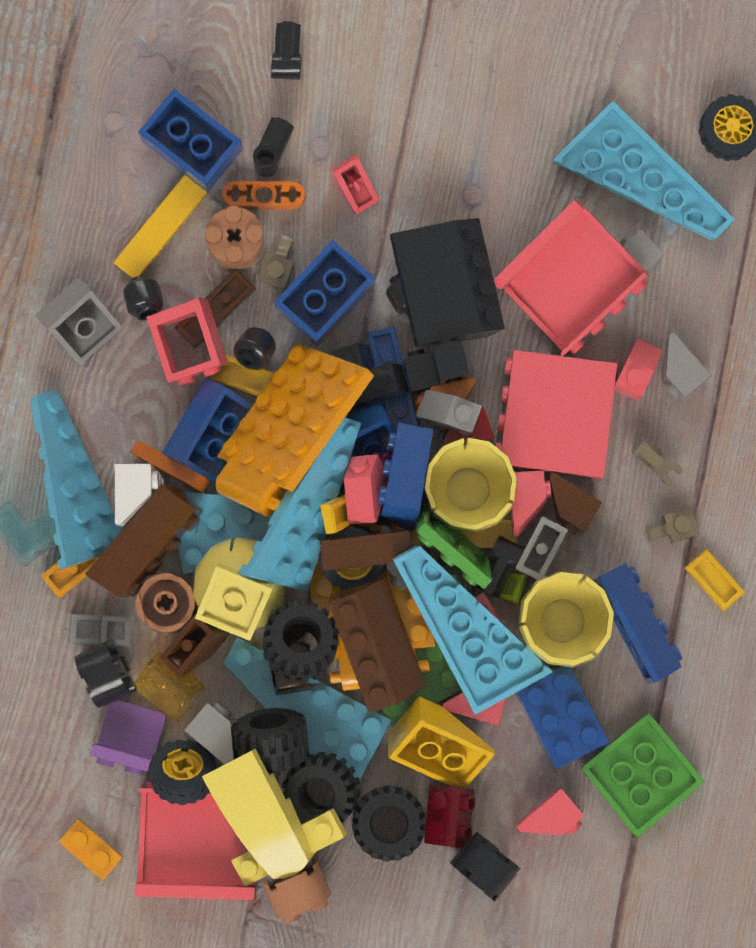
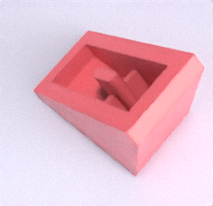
[331,155,379,215]

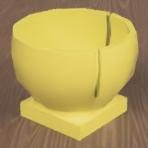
[423,438,518,533]
[193,537,286,641]
[518,571,614,667]

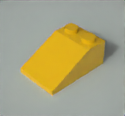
[387,696,495,788]

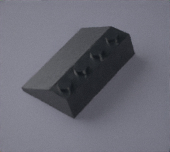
[390,218,505,347]

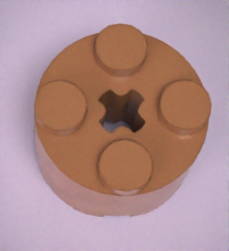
[205,206,264,270]
[136,573,197,633]
[263,859,331,924]

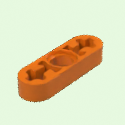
[222,181,306,210]
[130,440,210,493]

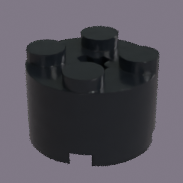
[74,638,137,708]
[449,832,521,902]

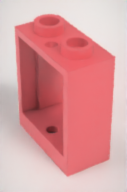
[146,298,229,387]

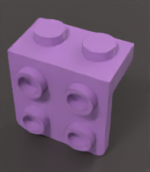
[90,700,166,775]

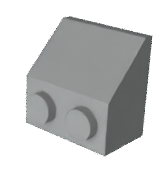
[35,278,123,365]
[184,702,235,764]

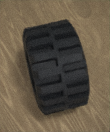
[262,600,339,683]
[232,708,309,773]
[281,752,361,824]
[352,785,426,862]

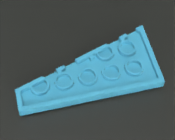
[552,101,735,242]
[30,390,122,570]
[238,418,361,592]
[178,491,330,575]
[392,545,553,715]
[224,637,391,780]

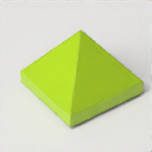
[496,572,527,604]

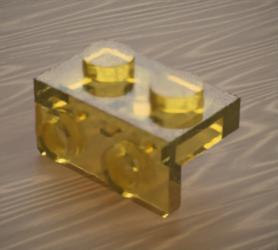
[135,652,205,722]

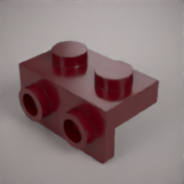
[424,784,476,848]

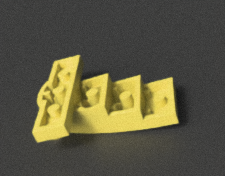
[202,748,348,887]

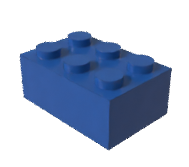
[138,89,243,193]
[274,240,375,347]
[515,666,609,769]

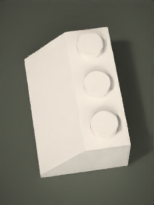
[115,464,165,529]

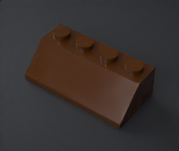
[85,485,203,598]
[328,576,426,713]

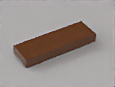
[174,269,256,349]
[320,529,411,571]

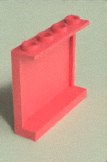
[494,200,650,356]
[495,350,617,481]
[135,782,256,900]

